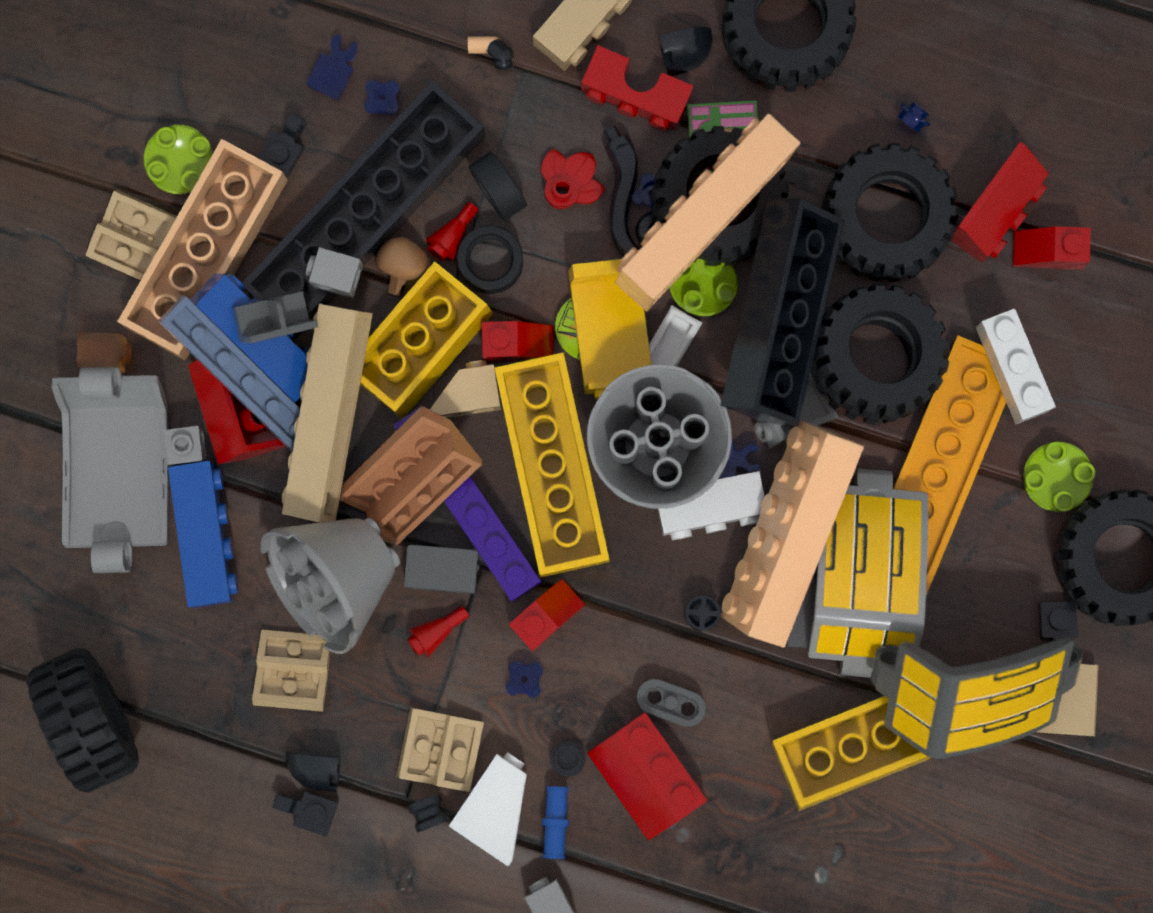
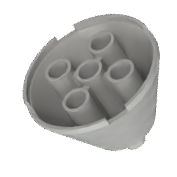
[587,365,732,509]
[260,518,400,654]

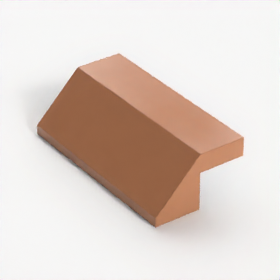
[339,406,482,546]

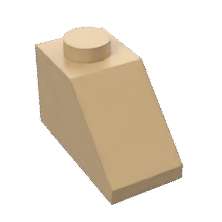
[430,360,502,418]

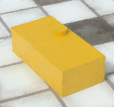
[360,261,493,419]
[772,696,931,811]

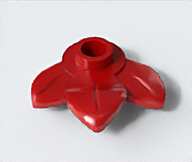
[541,149,605,209]

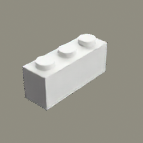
[976,308,1056,425]
[657,471,765,541]

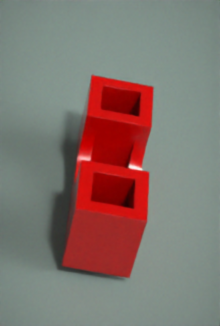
[581,45,694,132]

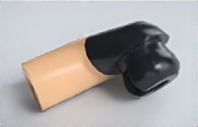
[468,36,514,70]

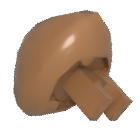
[375,237,431,296]

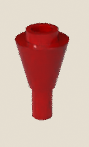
[426,202,478,261]
[407,605,469,658]

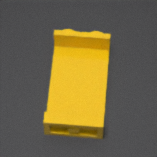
[568,259,652,399]

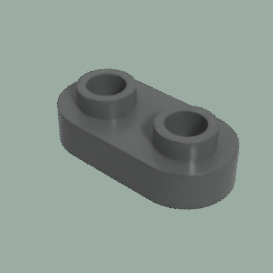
[637,679,706,727]

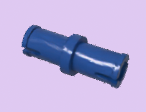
[541,786,570,859]

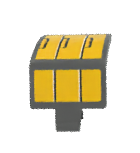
[871,637,1083,759]

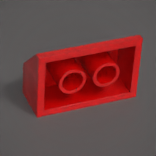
[951,142,1049,263]
[188,360,286,465]
[587,712,707,841]

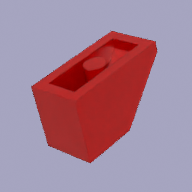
[1012,226,1091,270]
[482,321,554,363]
[508,579,585,652]

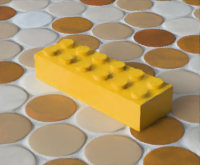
[495,352,609,577]

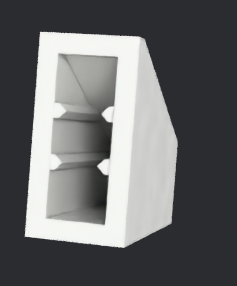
[449,752,527,866]

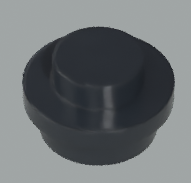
[550,741,586,777]

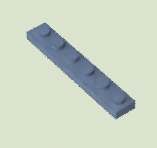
[158,295,300,452]

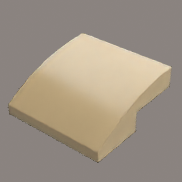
[85,190,177,280]
[252,630,331,712]
[1037,664,1099,736]
[396,707,484,792]

